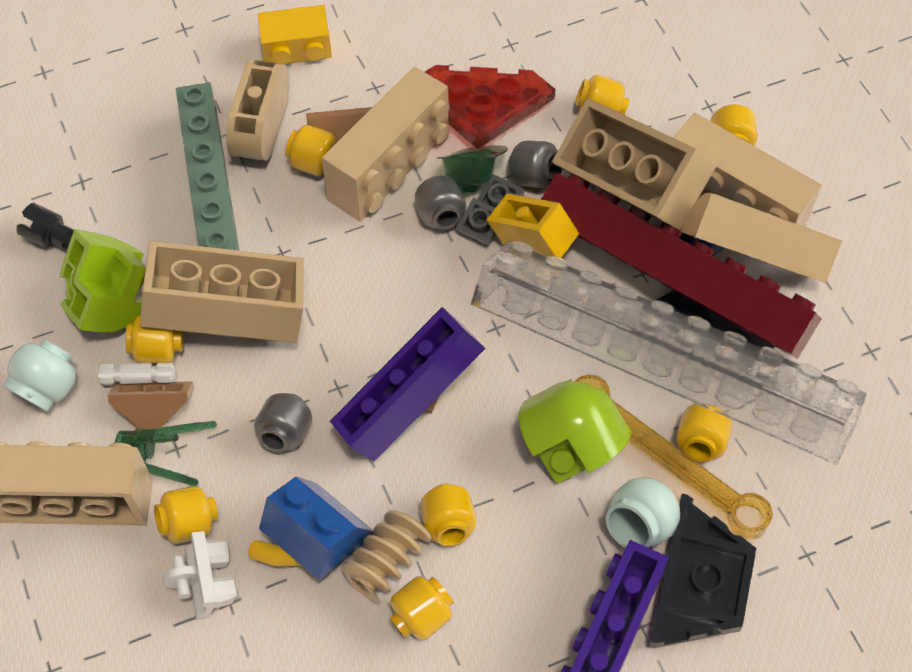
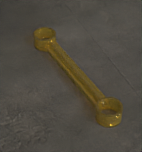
[574,374,773,540]

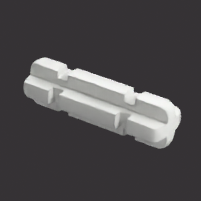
[98,362,176,386]

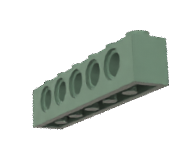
[176,82,240,251]

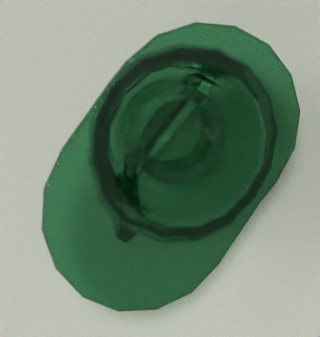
[436,145,508,193]

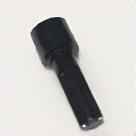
[16,202,74,250]

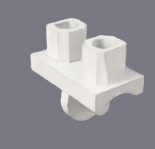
[163,531,236,619]

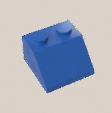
[259,477,374,580]

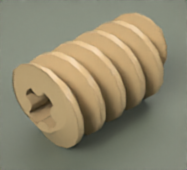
[342,510,432,603]

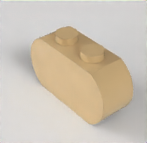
[226,59,289,161]

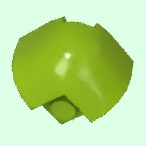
[59,229,146,333]
[518,379,632,484]

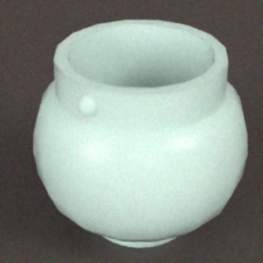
[2,339,76,412]
[606,477,680,548]

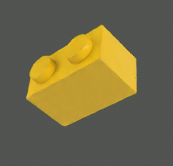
[257,4,332,64]
[486,193,579,261]

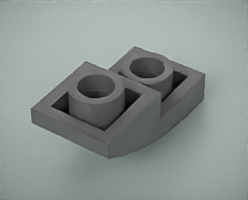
[456,174,525,245]

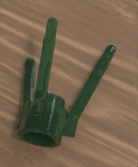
[115,421,217,486]

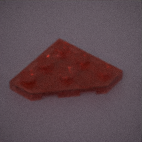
[425,65,556,149]

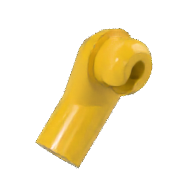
[248,540,302,567]

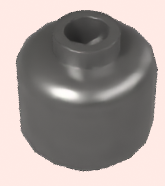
[508,140,562,188]
[415,175,466,230]
[254,393,312,452]

